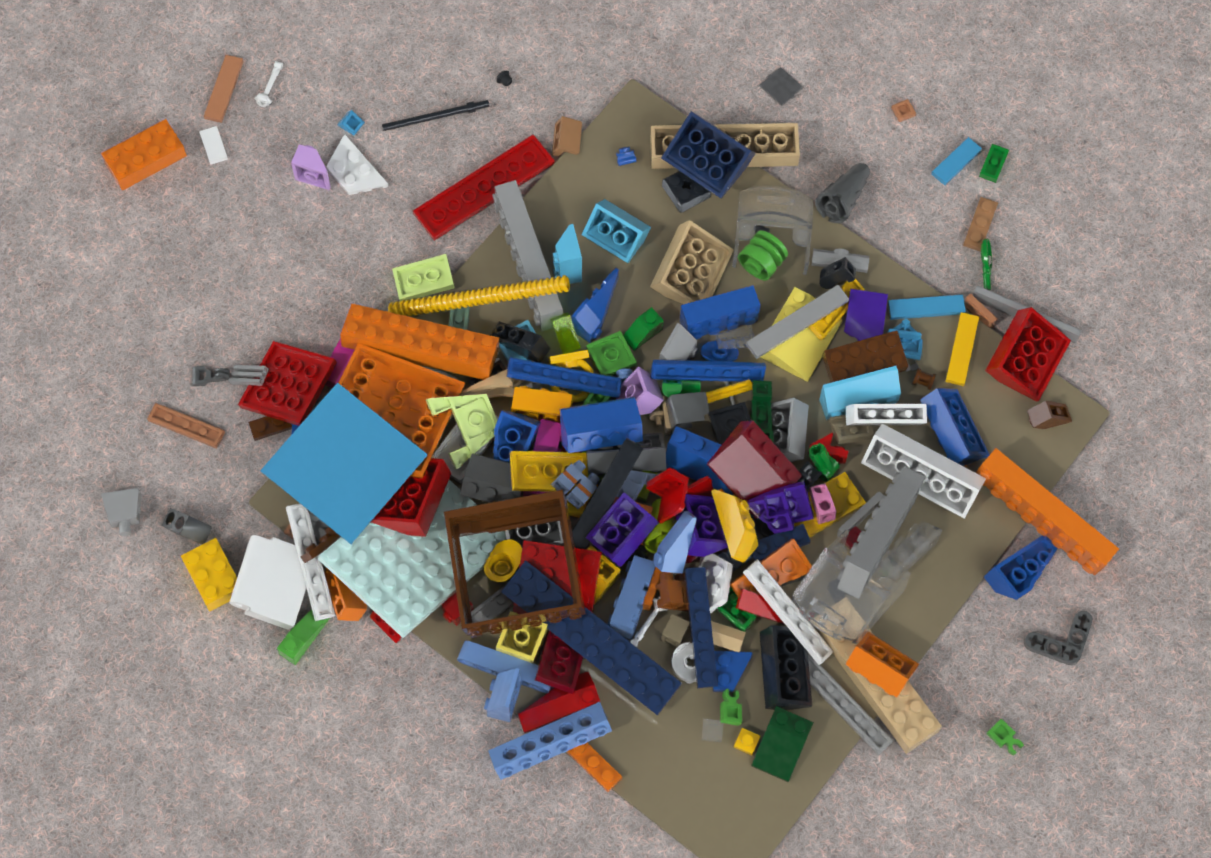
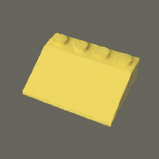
[760,287,843,382]

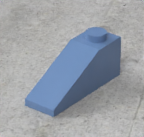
[654,511,697,574]

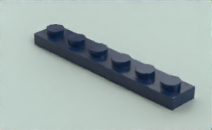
[685,567,718,689]

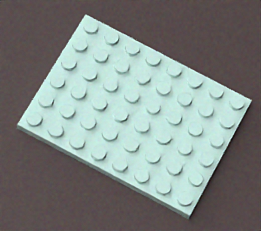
[318,480,507,638]

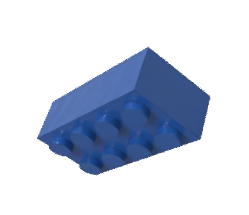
[679,285,761,340]

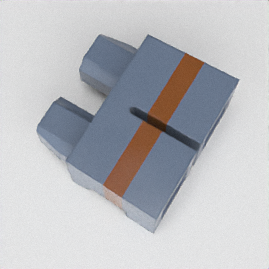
[551,460,600,509]

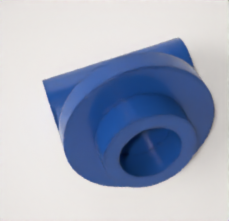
[616,147,637,166]

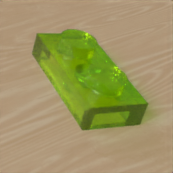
[550,312,581,354]

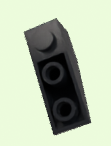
[490,321,551,363]

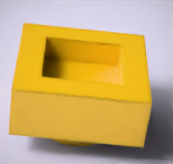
[734,728,760,755]

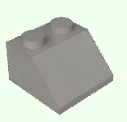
[659,323,698,361]

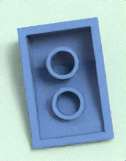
[484,668,521,722]

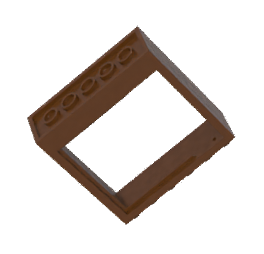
[444,490,586,638]

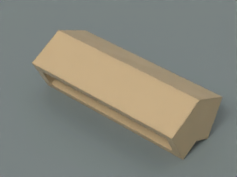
[711,621,746,652]

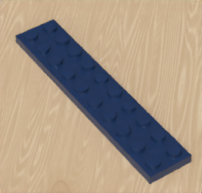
[501,560,683,715]

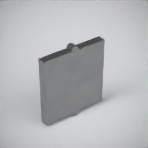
[760,67,803,106]

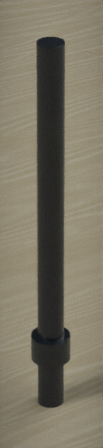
[382,100,490,131]

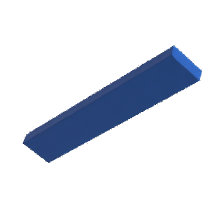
[507,357,622,398]
[650,360,766,382]

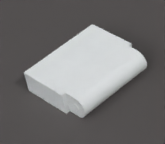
[229,535,306,630]

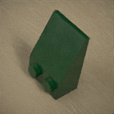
[751,706,814,783]

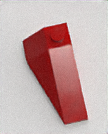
[518,672,601,733]

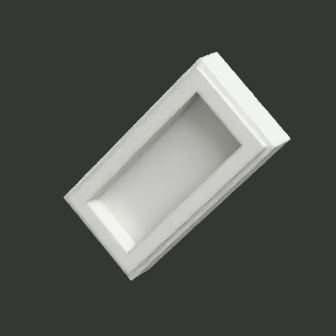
[199,126,228,165]

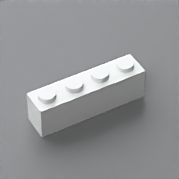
[846,404,927,425]

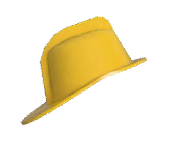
[484,539,522,583]

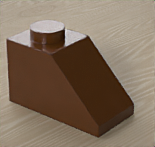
[1027,400,1072,429]

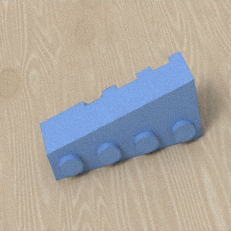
[607,555,656,640]

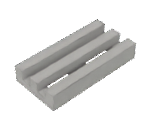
[228,365,269,386]

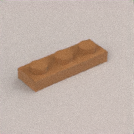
[963,197,998,252]

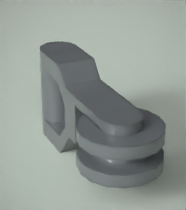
[192,366,230,386]

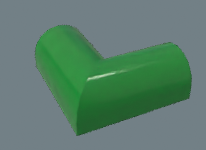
[662,380,701,398]
[716,586,756,632]

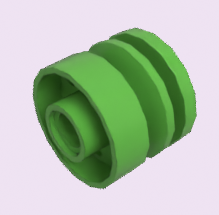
[738,230,788,281]

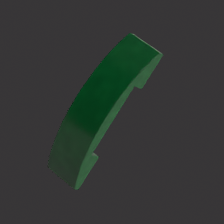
[751,380,774,443]

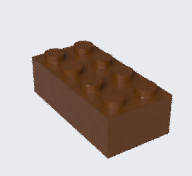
[822,330,908,383]

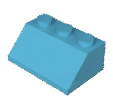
[581,199,651,263]
[553,224,582,284]

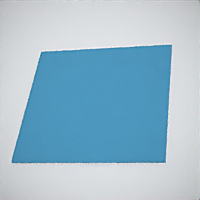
[260,383,428,544]

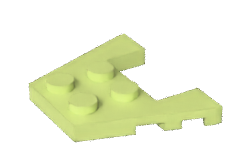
[426,394,497,469]

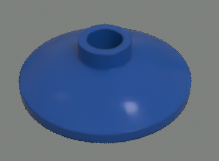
[701,341,739,362]

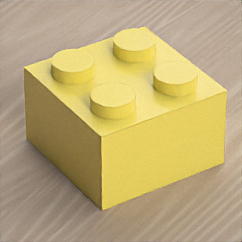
[496,611,548,664]

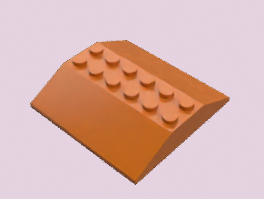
[338,343,465,478]

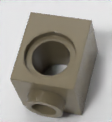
[661,614,690,647]

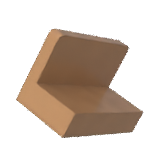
[552,116,582,157]

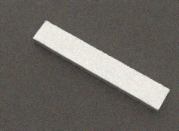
[286,504,335,621]
[743,559,833,665]

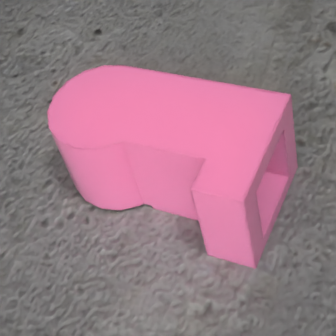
[809,483,836,524]

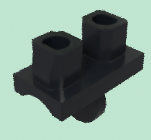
[796,461,822,491]

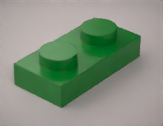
[979,144,1009,183]

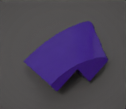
[844,289,888,341]
[747,481,814,534]

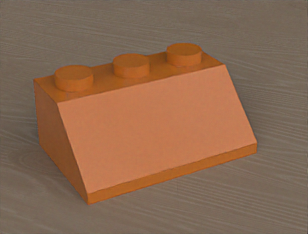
[845,631,919,697]

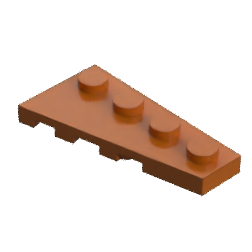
[730,539,815,598]

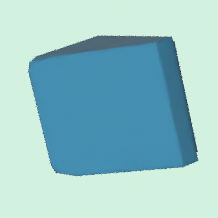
[337,110,365,136]

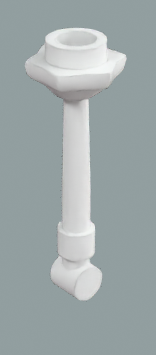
[254,61,283,107]
[630,597,668,647]

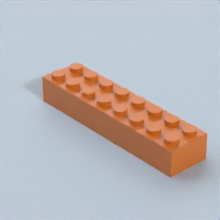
[340,303,499,380]
[975,448,1119,575]

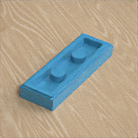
[931,137,982,186]

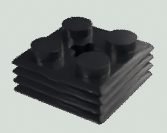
[662,171,711,213]

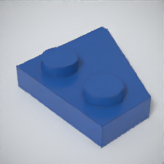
[713,651,752,692]

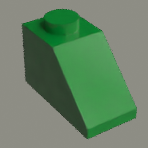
[623,307,664,351]

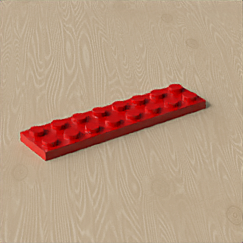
[413,134,555,241]

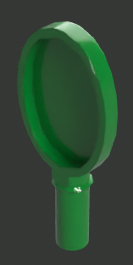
[981,238,992,290]

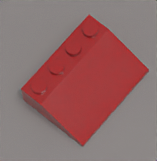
[985,307,1071,402]
[371,458,451,537]

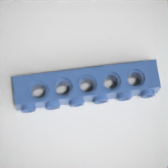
[488,702,612,780]

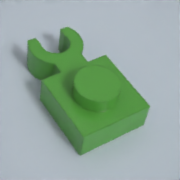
[720,689,742,726]
[986,719,1024,756]

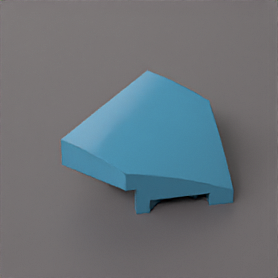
[887,318,923,360]

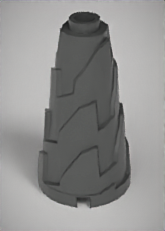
[815,163,870,224]

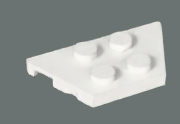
[326,135,388,195]
[699,553,733,613]

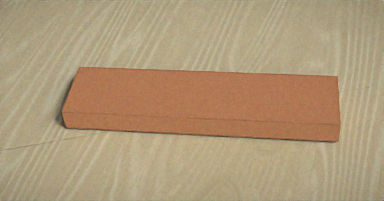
[204,55,244,123]
[147,403,225,449]

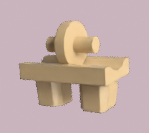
[649,396,671,435]

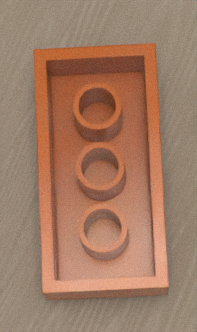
[101,119,187,191]

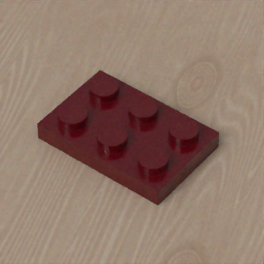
[535,630,583,694]

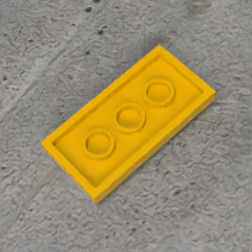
[510,451,588,492]
[794,472,866,538]

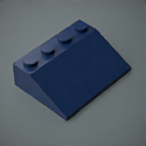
[661,111,756,199]

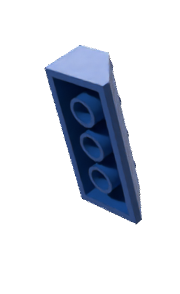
[920,388,990,466]
[560,397,643,453]
[666,426,733,495]

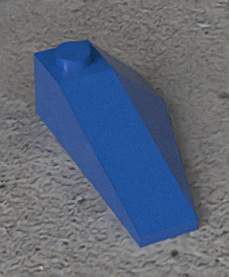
[572,268,619,343]
[493,410,541,462]
[983,535,1057,600]

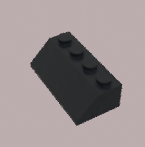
[760,625,812,710]

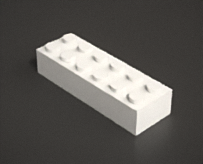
[861,424,986,519]

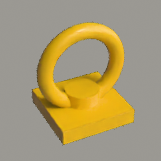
[548,350,594,403]

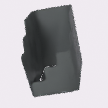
[666,392,709,430]
[161,508,212,544]

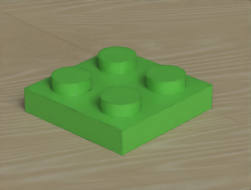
[586,331,637,376]

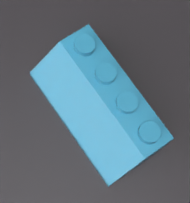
[819,366,901,420]

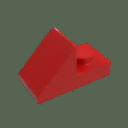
[808,432,849,464]

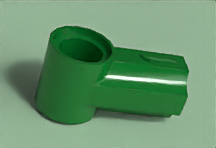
[809,443,840,482]

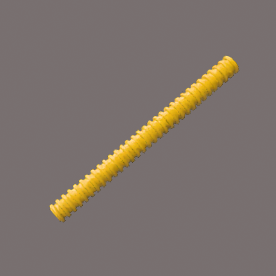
[388,275,570,316]

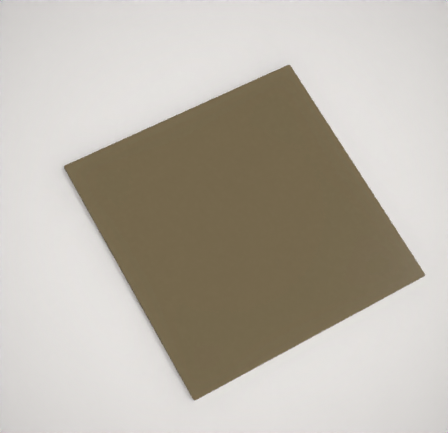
[249,79,1110,858]

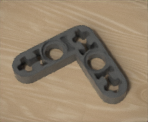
[1024,611,1093,666]

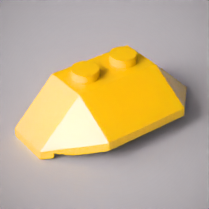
[711,489,758,563]

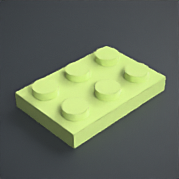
[392,254,455,301]

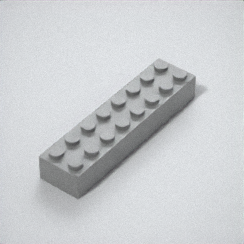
[492,180,563,331]
[837,466,926,599]

